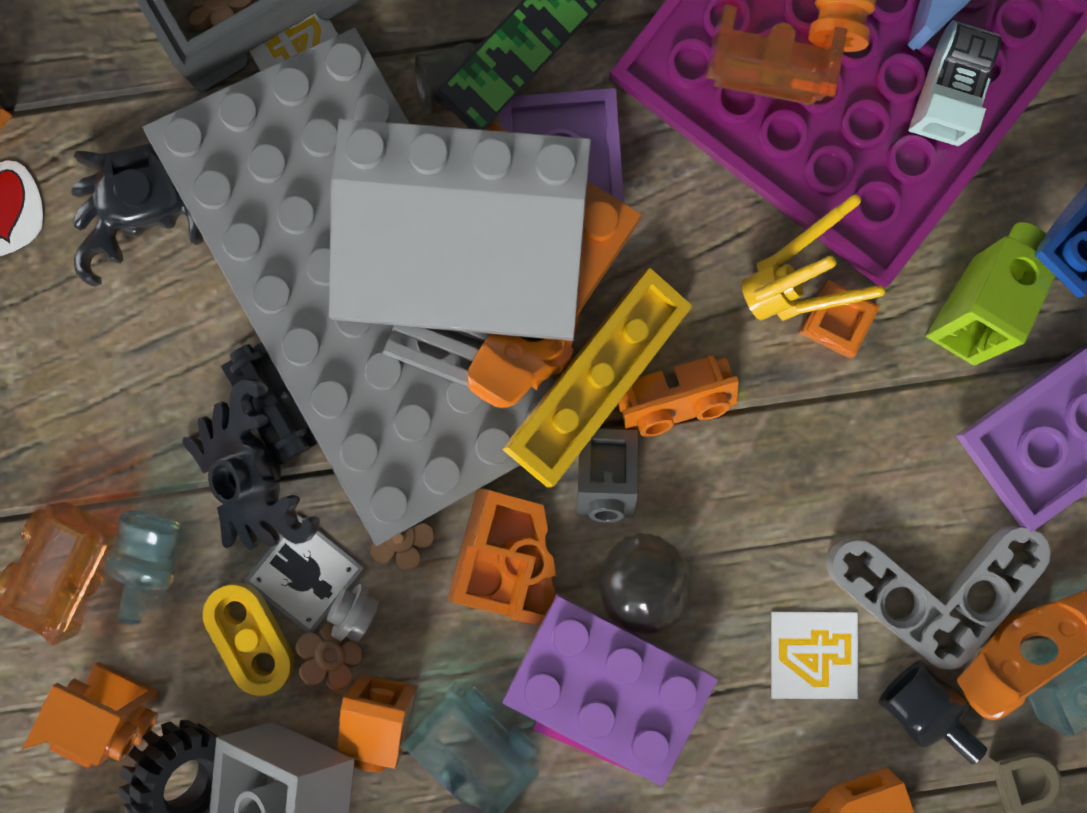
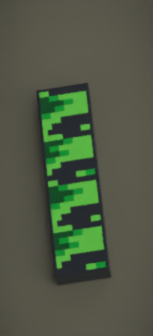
[434,0,605,130]

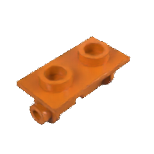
[618,355,739,437]

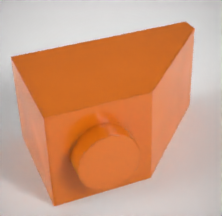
[337,673,418,772]

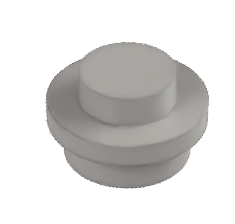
[327,584,379,642]

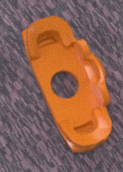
[467,309,582,408]
[957,589,1087,720]

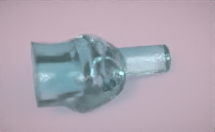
[104,511,182,625]

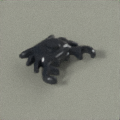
[71,143,203,287]
[182,379,320,550]

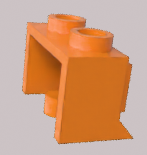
[22,662,160,769]

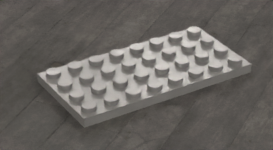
[143,27,555,546]

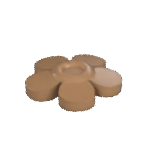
[189,0,254,31]
[370,523,434,570]
[295,623,362,691]

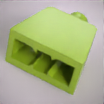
[925,222,1056,366]

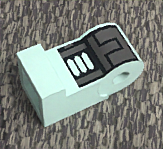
[908,20,1001,147]

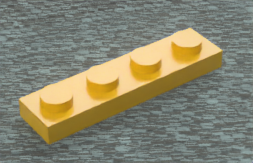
[502,268,692,488]

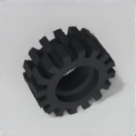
[119,720,219,813]

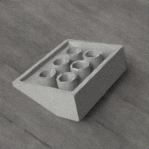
[329,119,591,341]

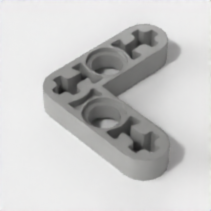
[826,525,1051,670]

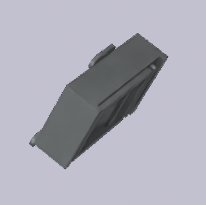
[136,0,364,92]

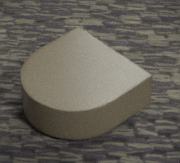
[989,748,1062,813]

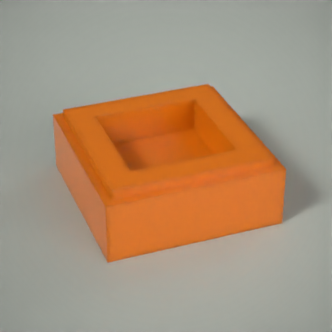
[799,280,880,359]

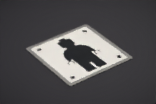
[245,515,363,633]

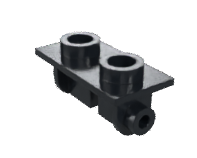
[221,342,318,466]

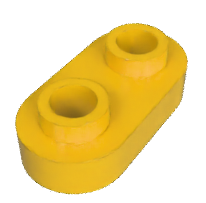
[203,582,295,696]

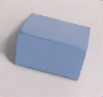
[908,0,971,51]

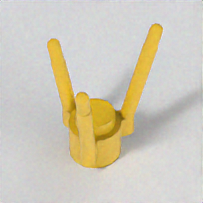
[741,195,885,321]

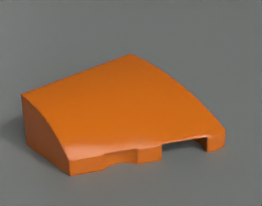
[447,488,557,626]

